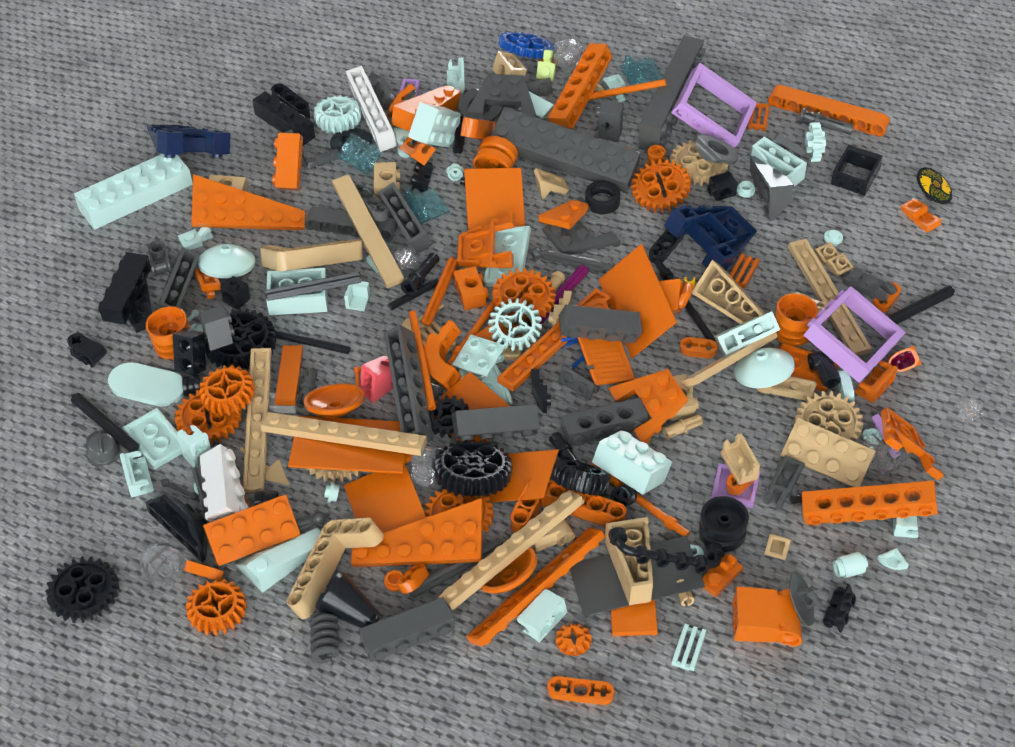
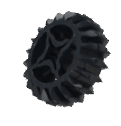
[553,459,610,496]

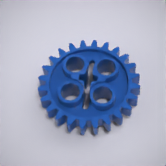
[498,31,554,59]

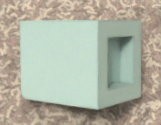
[344,281,371,311]

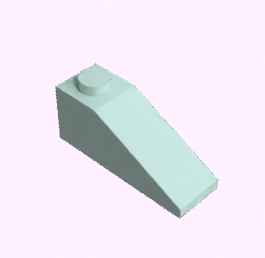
[714,311,780,355]

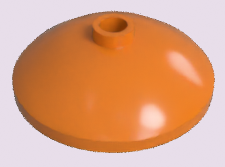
[304,383,365,418]
[480,547,537,594]

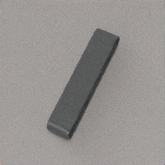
[305,207,397,242]

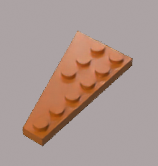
[351,498,483,567]

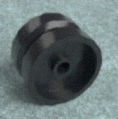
[699,496,749,552]

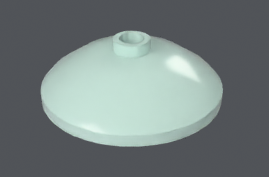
[198,244,255,278]
[734,347,795,388]

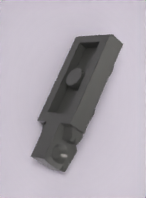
[369,72,394,112]

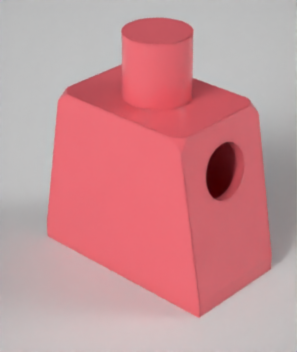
[360,356,393,403]

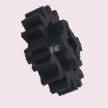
[428,395,469,438]

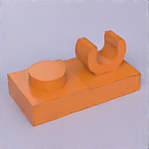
[194,269,221,299]
[702,554,744,597]

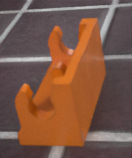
[398,137,436,165]
[854,360,898,403]

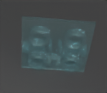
[620,55,663,85]
[337,133,383,175]
[405,188,450,224]

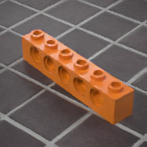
[548,43,612,130]
[802,480,938,525]

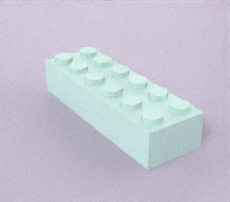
[74,154,193,230]

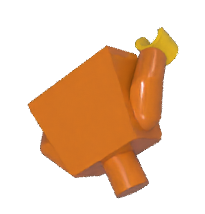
[659,277,696,314]

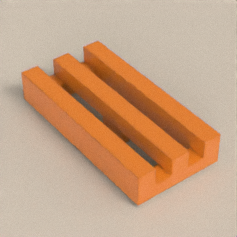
[748,103,770,132]
[730,253,760,289]

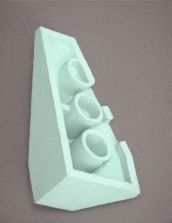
[236,528,321,593]

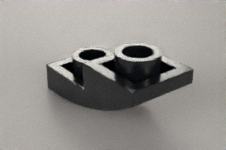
[531,369,551,413]

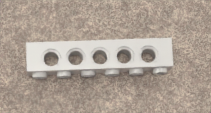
[345,66,397,152]

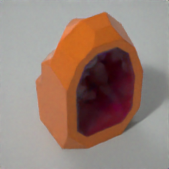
[886,345,921,373]

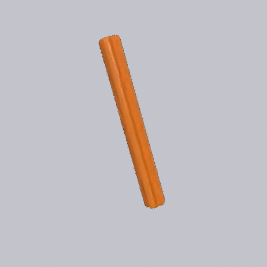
[421,257,458,326]

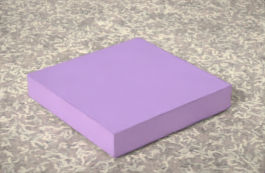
[711,463,760,508]

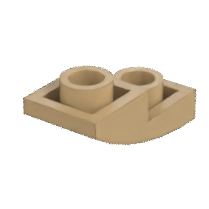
[814,242,854,276]
[549,291,572,327]

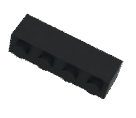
[252,91,315,146]
[98,252,151,325]

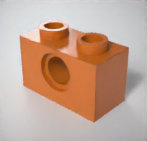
[453,266,489,311]

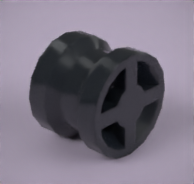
[182,375,200,397]
[610,484,637,507]

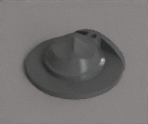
[458,89,503,121]
[696,134,738,164]

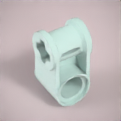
[394,127,413,158]

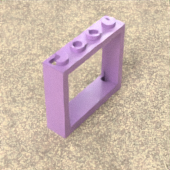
[671,63,757,148]
[804,286,906,383]

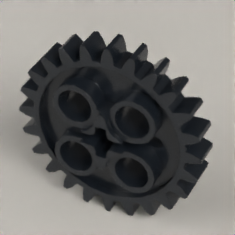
[45,557,120,623]

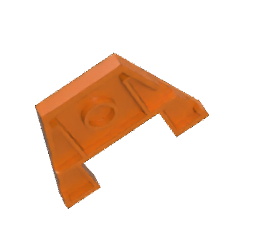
[457,211,515,268]
[608,369,688,445]
[881,407,944,480]

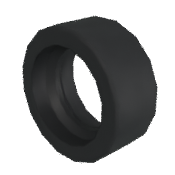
[585,180,620,215]

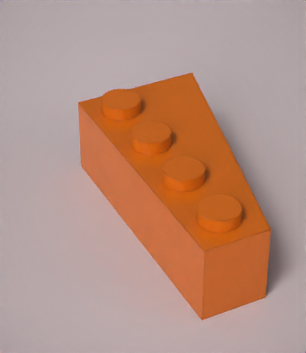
[392,85,461,132]

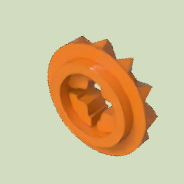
[555,622,591,656]

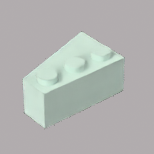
[751,137,807,187]

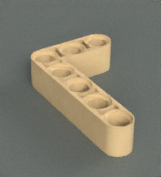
[260,239,364,271]
[287,518,384,619]

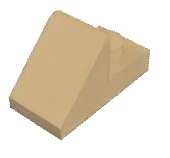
[534,168,569,199]

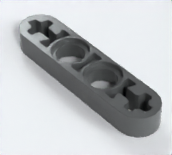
[355,184,389,221]

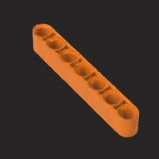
[768,85,890,137]

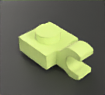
[536,50,556,81]

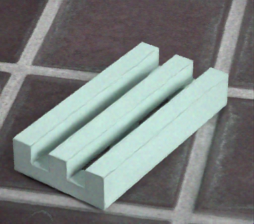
[672,624,707,671]

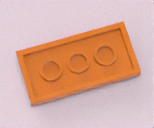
[203,494,300,566]

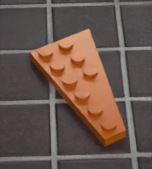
[191,174,305,230]

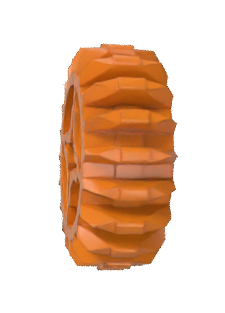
[199,365,255,417]
[185,578,247,636]

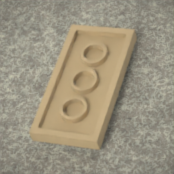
[781,418,876,487]

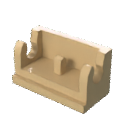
[720,433,760,485]

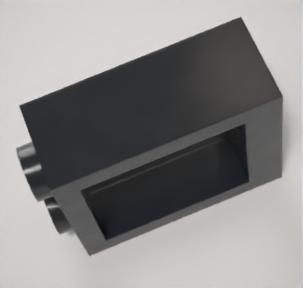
[831,145,883,196]

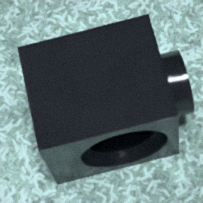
[707,171,738,201]
[220,276,251,310]

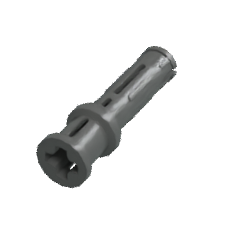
[799,108,855,135]

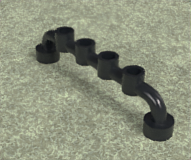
[608,527,725,574]

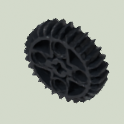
[205,308,276,371]
[434,440,512,499]

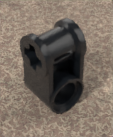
[67,333,107,368]

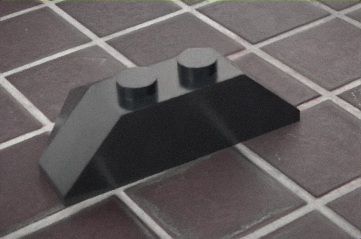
[145,494,208,562]

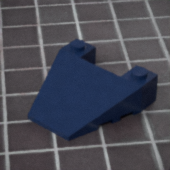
[147,125,231,158]
[664,205,757,271]

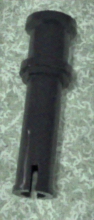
[401,253,440,295]

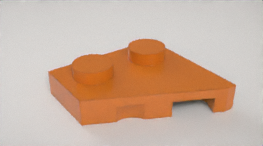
[538,200,589,229]

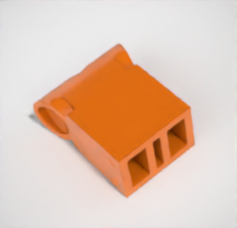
[732,586,802,647]

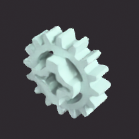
[804,122,826,162]

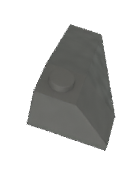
[750,156,795,221]

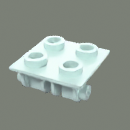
[452,335,505,377]

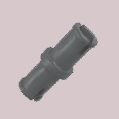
[296,369,318,408]

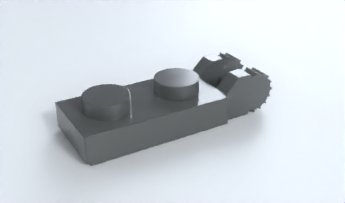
[843,268,896,301]
[763,455,805,510]

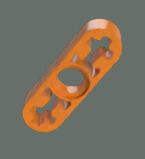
[547,676,614,705]

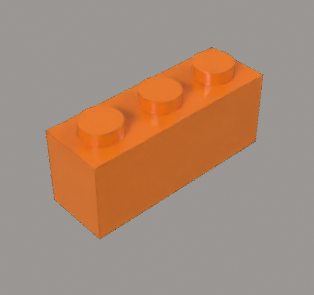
[272,133,303,191]

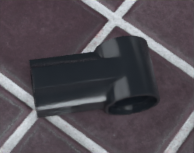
[808,351,841,389]

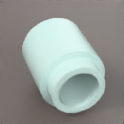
[833,552,868,578]

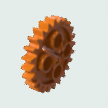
[631,159,691,213]
[492,268,556,323]
[174,390,242,445]
[424,489,494,538]

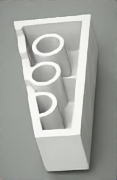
[200,444,249,522]

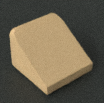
[764,534,791,560]

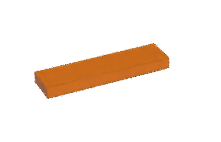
[275,345,303,406]

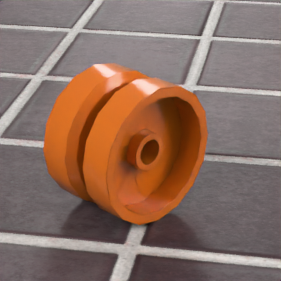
[473,136,518,169]

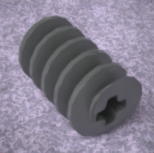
[310,612,339,663]

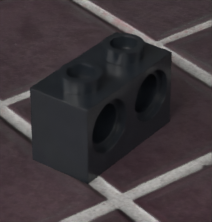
[173,328,206,376]

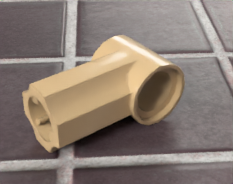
[532,519,575,552]

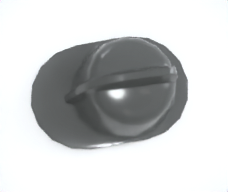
[86,431,120,467]

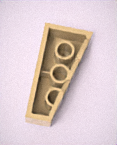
[692,260,765,324]
[605,517,653,605]

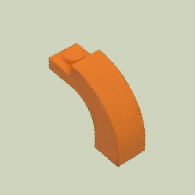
[424,320,462,391]

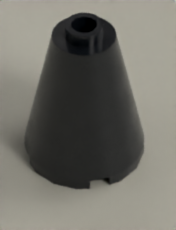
[316,572,380,628]

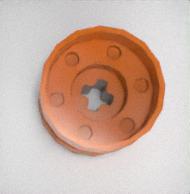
[774,293,818,346]
[146,306,191,360]

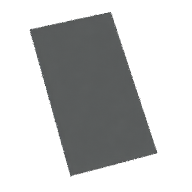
[570,536,705,617]

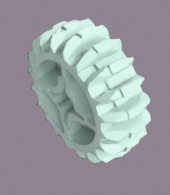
[314,95,361,134]
[488,298,542,351]

